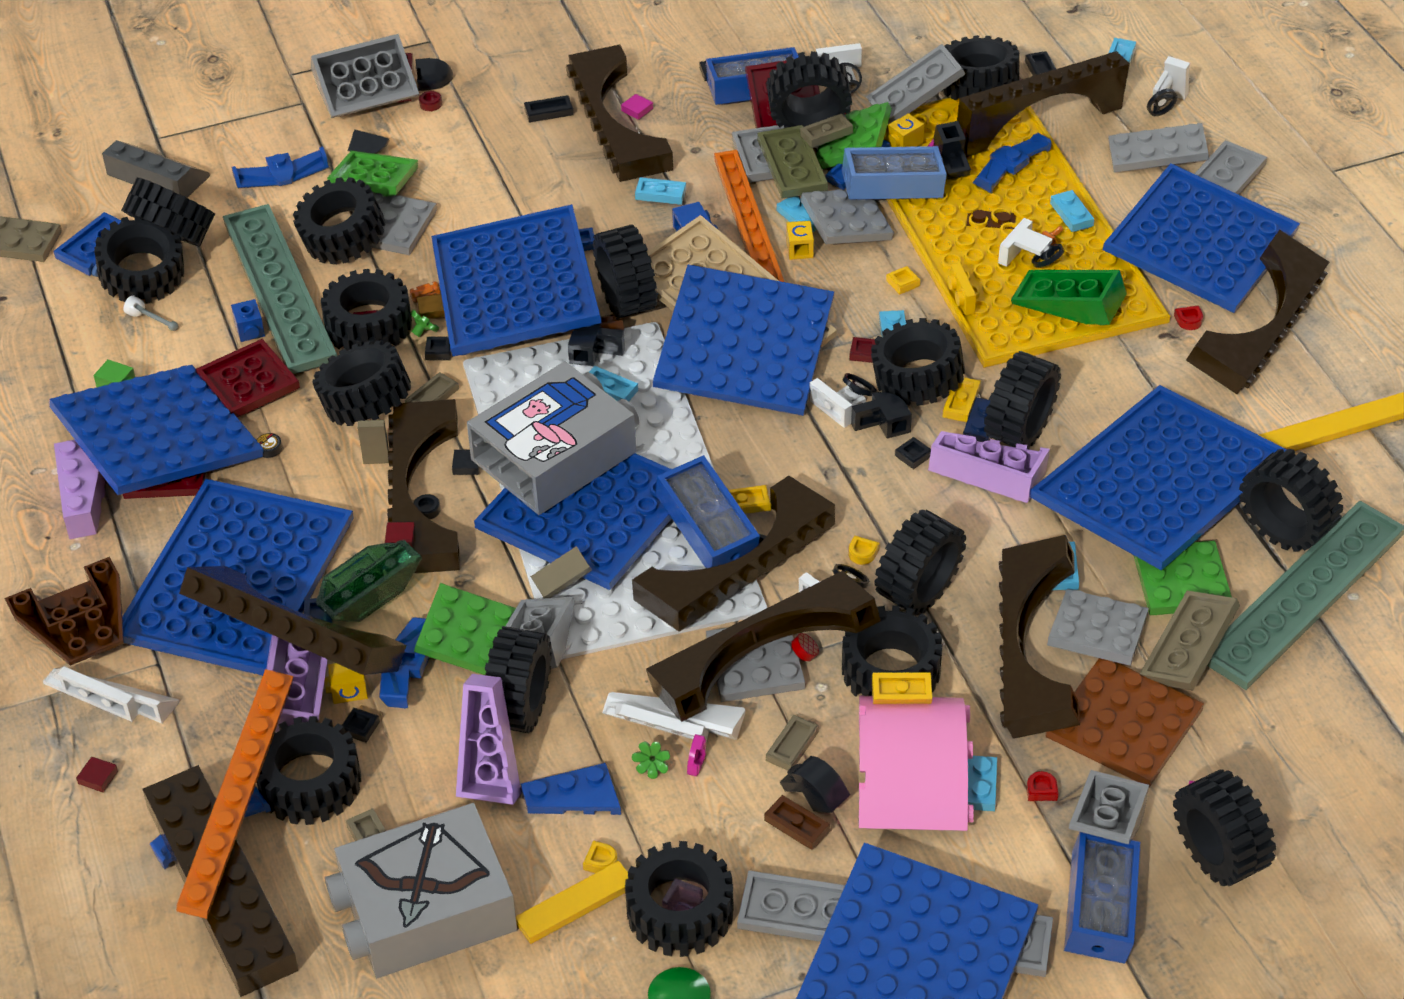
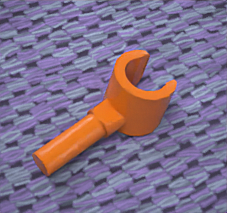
[1042,226,1063,245]

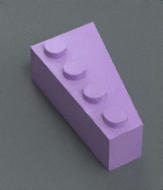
[928,431,1050,503]
[54,440,106,539]
[456,674,522,805]

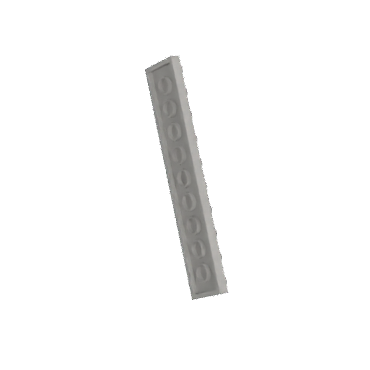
[737,870,1053,977]

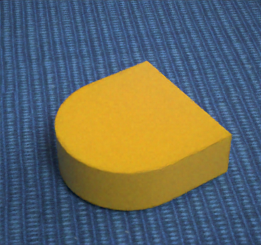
[848,535,880,565]
[583,840,618,873]

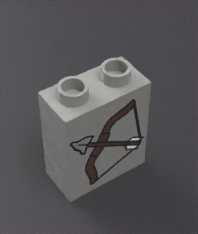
[324,803,517,979]

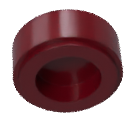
[419,91,442,111]

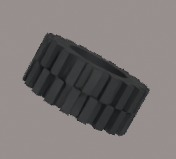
[942,35,1020,100]
[767,51,852,128]
[121,177,215,247]
[293,177,385,264]
[94,216,184,304]
[593,224,657,318]
[321,269,412,351]
[871,318,965,406]
[312,341,411,426]
[984,351,1061,449]
[1239,449,1343,552]
[874,509,966,615]
[842,605,943,696]
[484,626,552,733]
[257,716,361,825]
[1173,769,1276,887]
[625,841,734,957]

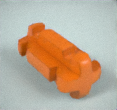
[410,281,440,303]

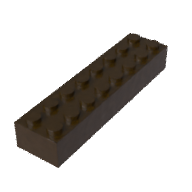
[142,765,298,997]

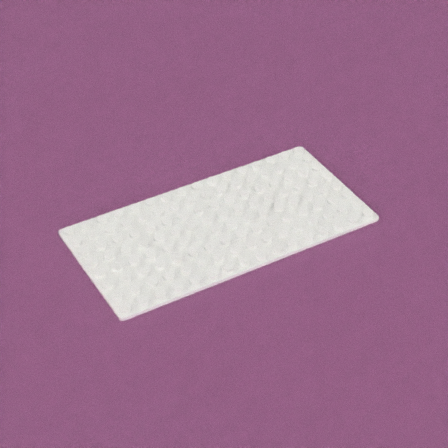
[463,322,767,659]

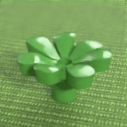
[410,309,440,337]
[632,741,670,779]

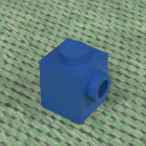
[231,299,265,342]

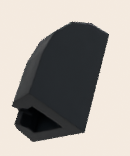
[415,58,453,91]
[348,129,389,154]

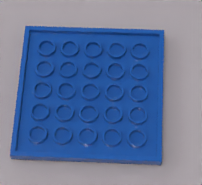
[1103,163,1300,313]
[653,264,834,416]
[50,365,263,495]
[474,453,672,590]
[796,842,1039,999]

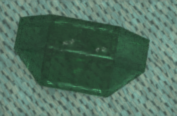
[316,540,422,622]

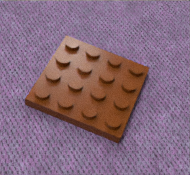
[1046,658,1204,788]

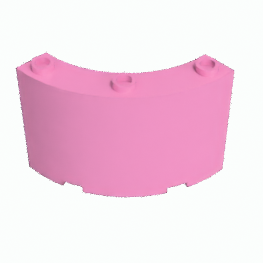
[858,696,974,831]

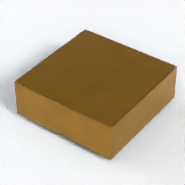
[417,294,445,319]

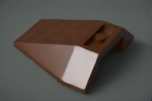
[5,556,124,666]

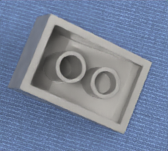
[506,597,574,669]
[1069,770,1149,845]

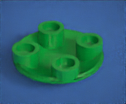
[648,967,711,999]

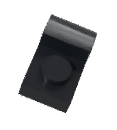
[934,121,971,180]
[568,323,625,367]
[851,392,912,439]
[780,756,850,813]

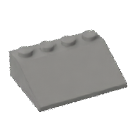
[311,34,419,118]

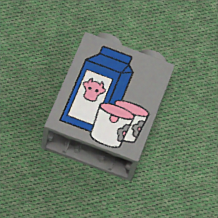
[467,361,639,515]

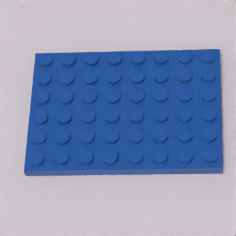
[431,204,602,357]
[1030,385,1287,570]
[122,479,354,676]

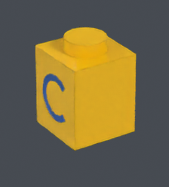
[887,113,924,147]
[786,221,814,260]
[324,663,368,704]

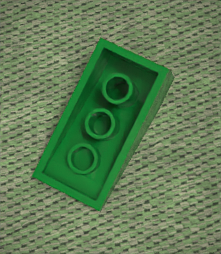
[1011,270,1127,325]

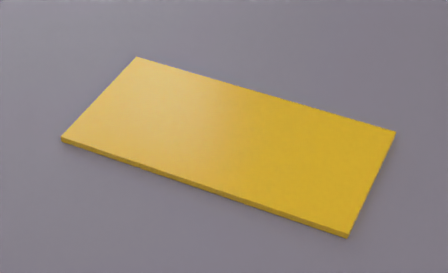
[884,97,1170,368]

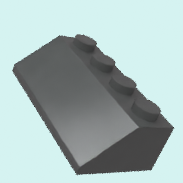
[102,140,210,198]

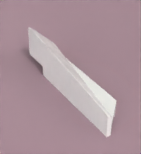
[43,667,180,724]
[602,692,746,742]

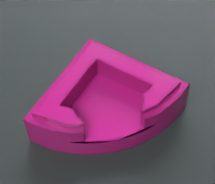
[687,734,706,777]

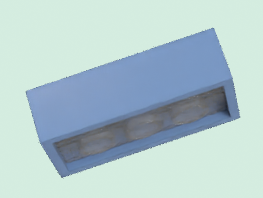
[842,146,947,200]

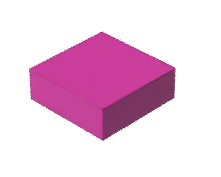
[621,94,653,120]

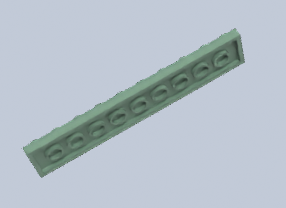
[223,204,337,374]
[1207,501,1404,690]

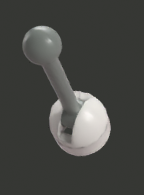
[123,295,178,331]

